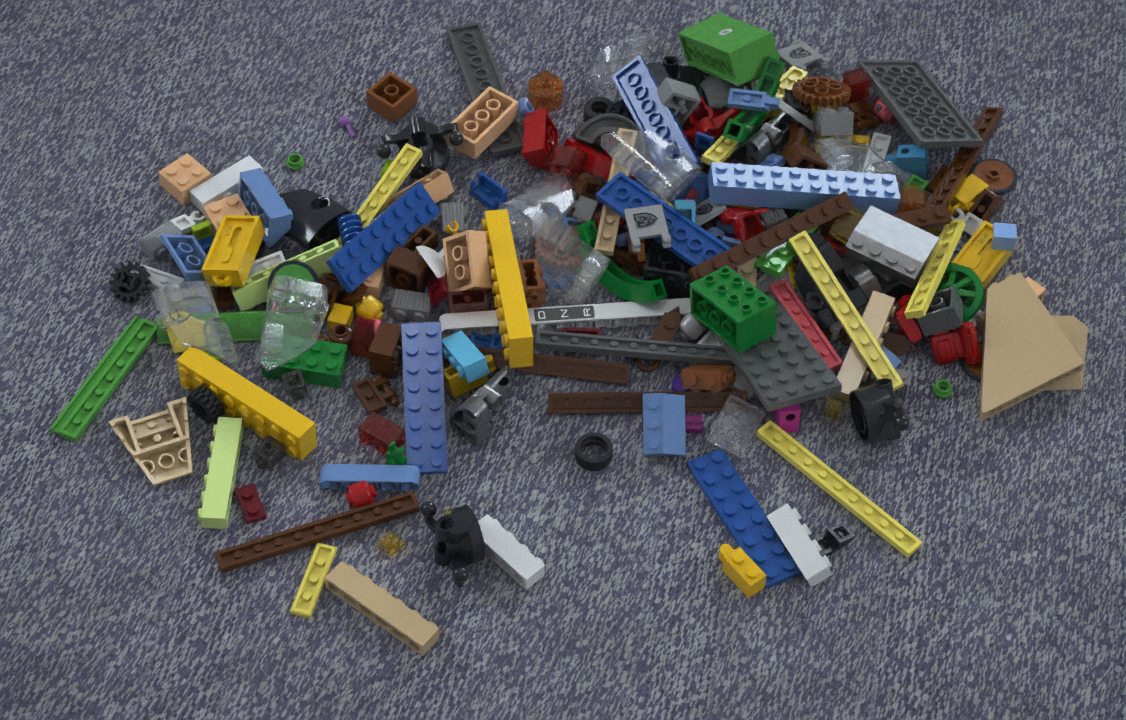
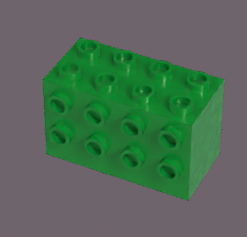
[690,265,777,353]

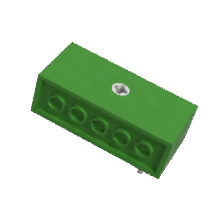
[678,13,780,91]

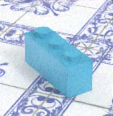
[442,330,490,383]

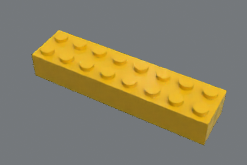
[176,345,317,461]

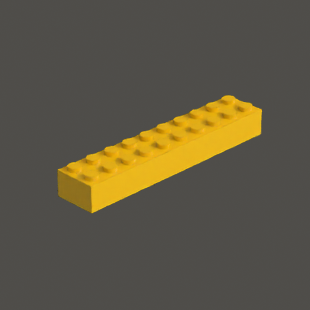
[481,209,533,368]

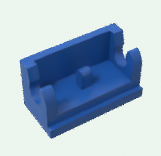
[469,172,508,211]

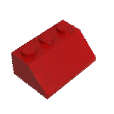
[521,108,559,171]

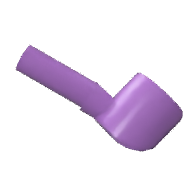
[339,116,356,138]

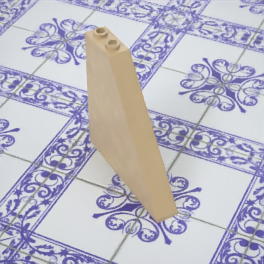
[979,272,1085,421]

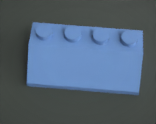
[238,168,293,248]

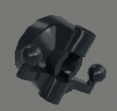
[377,117,464,179]
[849,378,910,445]
[421,501,485,588]

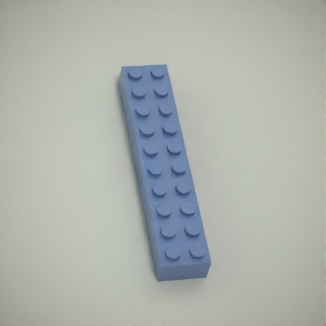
[708,162,900,215]

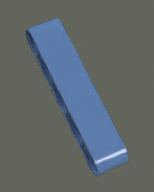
[319,464,420,491]

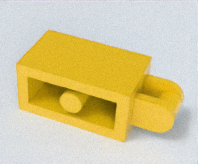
[947,173,989,216]
[443,355,496,398]
[718,544,767,598]

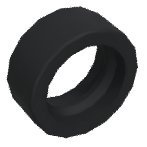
[575,433,613,471]

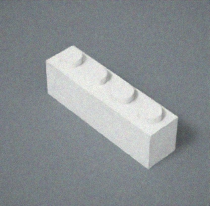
[190,155,263,214]
[767,503,833,587]
[478,514,545,590]

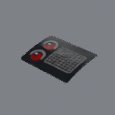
[784,89,811,116]

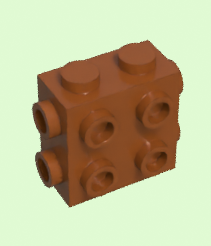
[518,258,546,308]
[680,364,736,394]

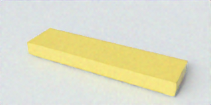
[290,542,338,619]

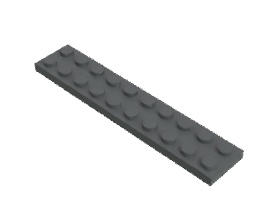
[446,22,523,157]

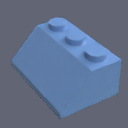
[160,234,211,291]
[643,393,686,456]

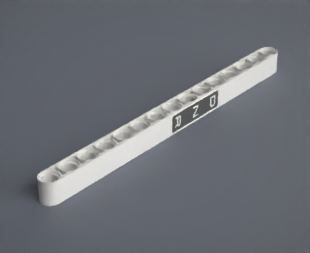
[439,298,691,338]

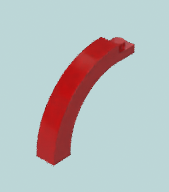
[561,137,641,181]

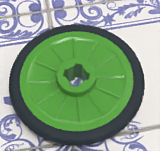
[268,260,319,310]

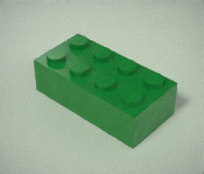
[261,333,349,388]

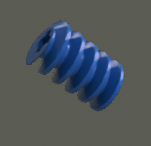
[337,213,363,246]

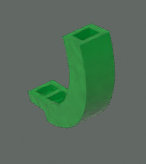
[722,57,786,143]
[576,220,668,303]

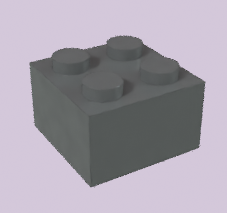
[917,286,963,337]

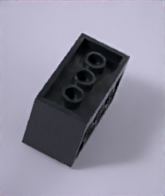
[643,238,693,299]

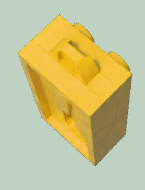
[201,215,265,287]
[945,220,1018,289]

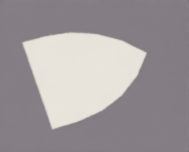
[416,246,446,278]

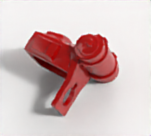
[718,207,768,243]
[888,294,924,343]
[929,322,982,365]

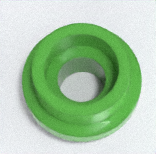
[286,153,304,170]
[933,379,953,398]

